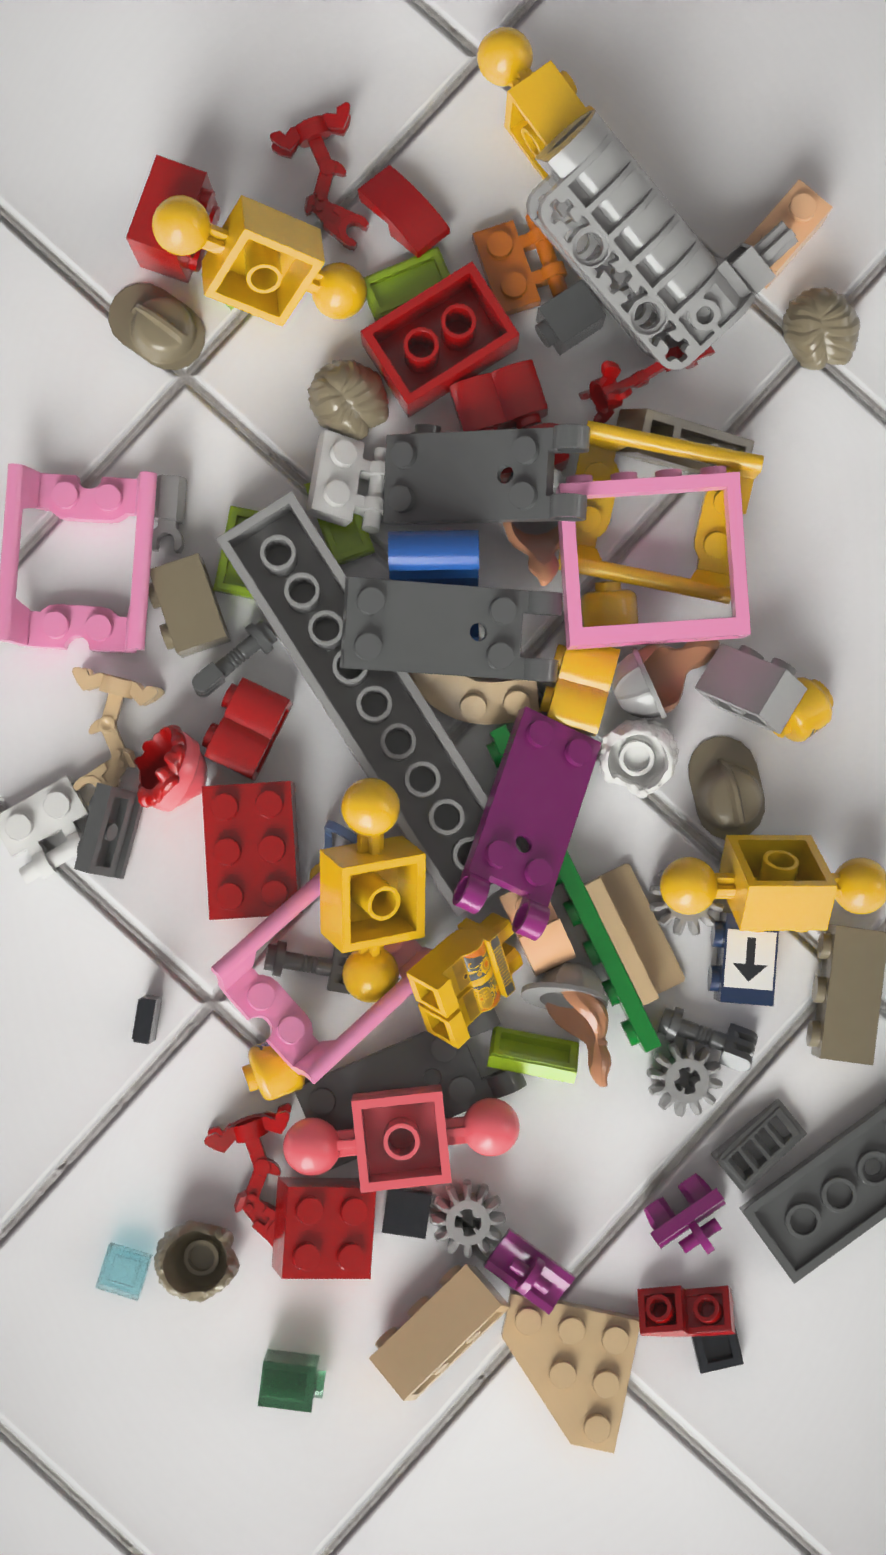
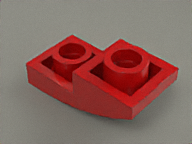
[357,165,450,258]
[637,1285,735,1337]

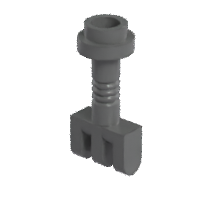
[192,620,278,698]
[264,941,352,994]
[657,1007,758,1072]

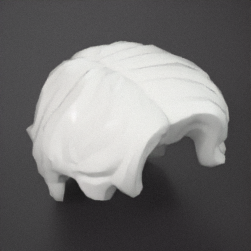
[599,718,679,798]

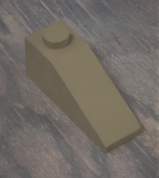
[616,408,755,474]

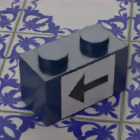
[707,912,779,1006]

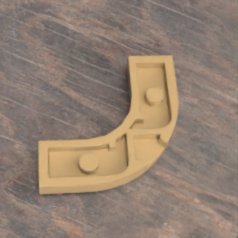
[408,673,539,725]

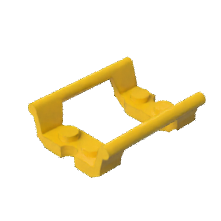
[558,420,764,604]

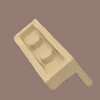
[584,864,685,1006]

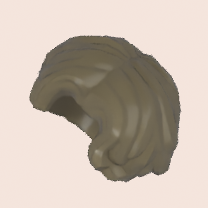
[782,287,860,370]
[307,360,389,440]
[154,1220,240,1303]

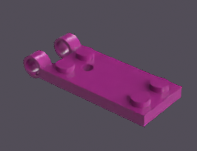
[452,706,602,941]

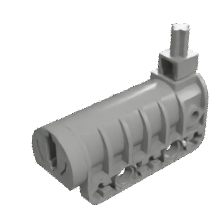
[526,110,798,370]

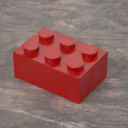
[360,261,520,418]
[202,781,303,920]

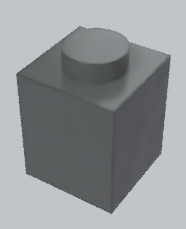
[535,279,606,356]

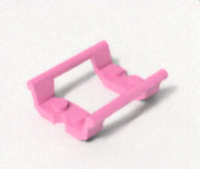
[0,463,157,653]
[211,872,432,1084]

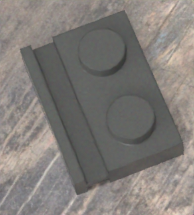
[74,782,143,879]

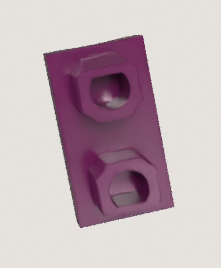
[644,1173,726,1254]
[483,1228,575,1315]

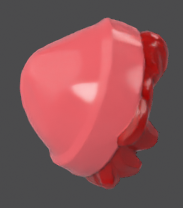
[134,725,207,812]

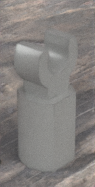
[152,475,187,554]

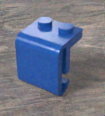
[388,530,479,641]

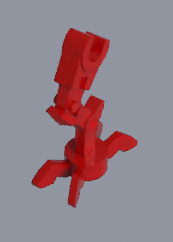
[270,102,369,251]
[578,346,715,424]
[204,1103,292,1247]

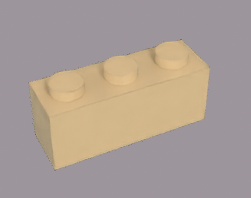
[369,1264,511,1401]

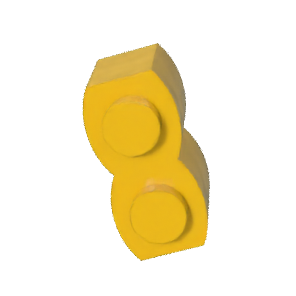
[539,644,620,737]

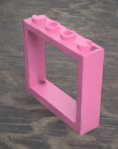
[556,466,751,650]

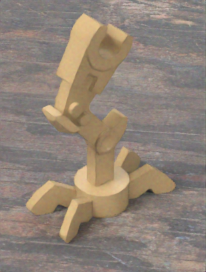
[72,667,165,806]

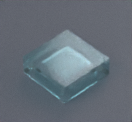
[95,1242,153,1301]

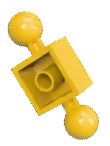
[477,27,596,180]
[152,195,367,326]
[320,778,426,1003]
[660,835,886,932]

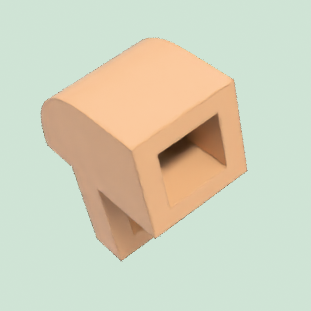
[498,891,576,976]

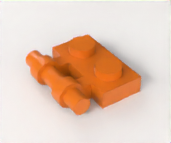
[472,211,568,316]

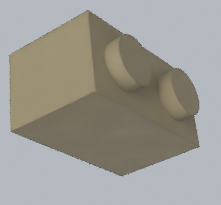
[149,553,231,658]

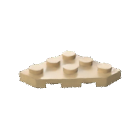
[501,1289,640,1454]

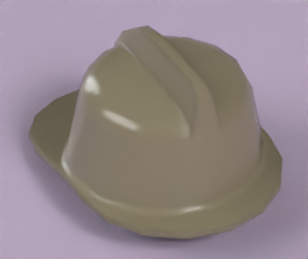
[108,283,205,370]
[688,737,765,840]

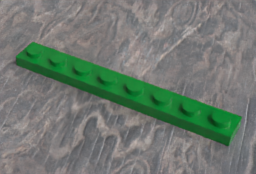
[485,725,662,1053]

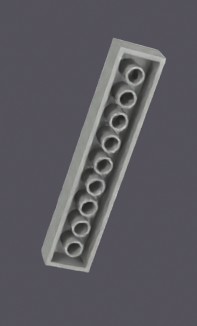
[216,491,522,917]

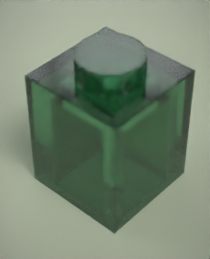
[258,1349,326,1413]

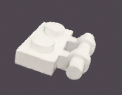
[306,429,386,533]
[0,775,89,884]

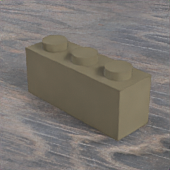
[806,924,886,1065]

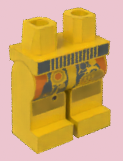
[406,912,523,1049]

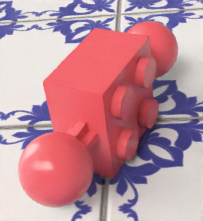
[283,1084,520,1193]

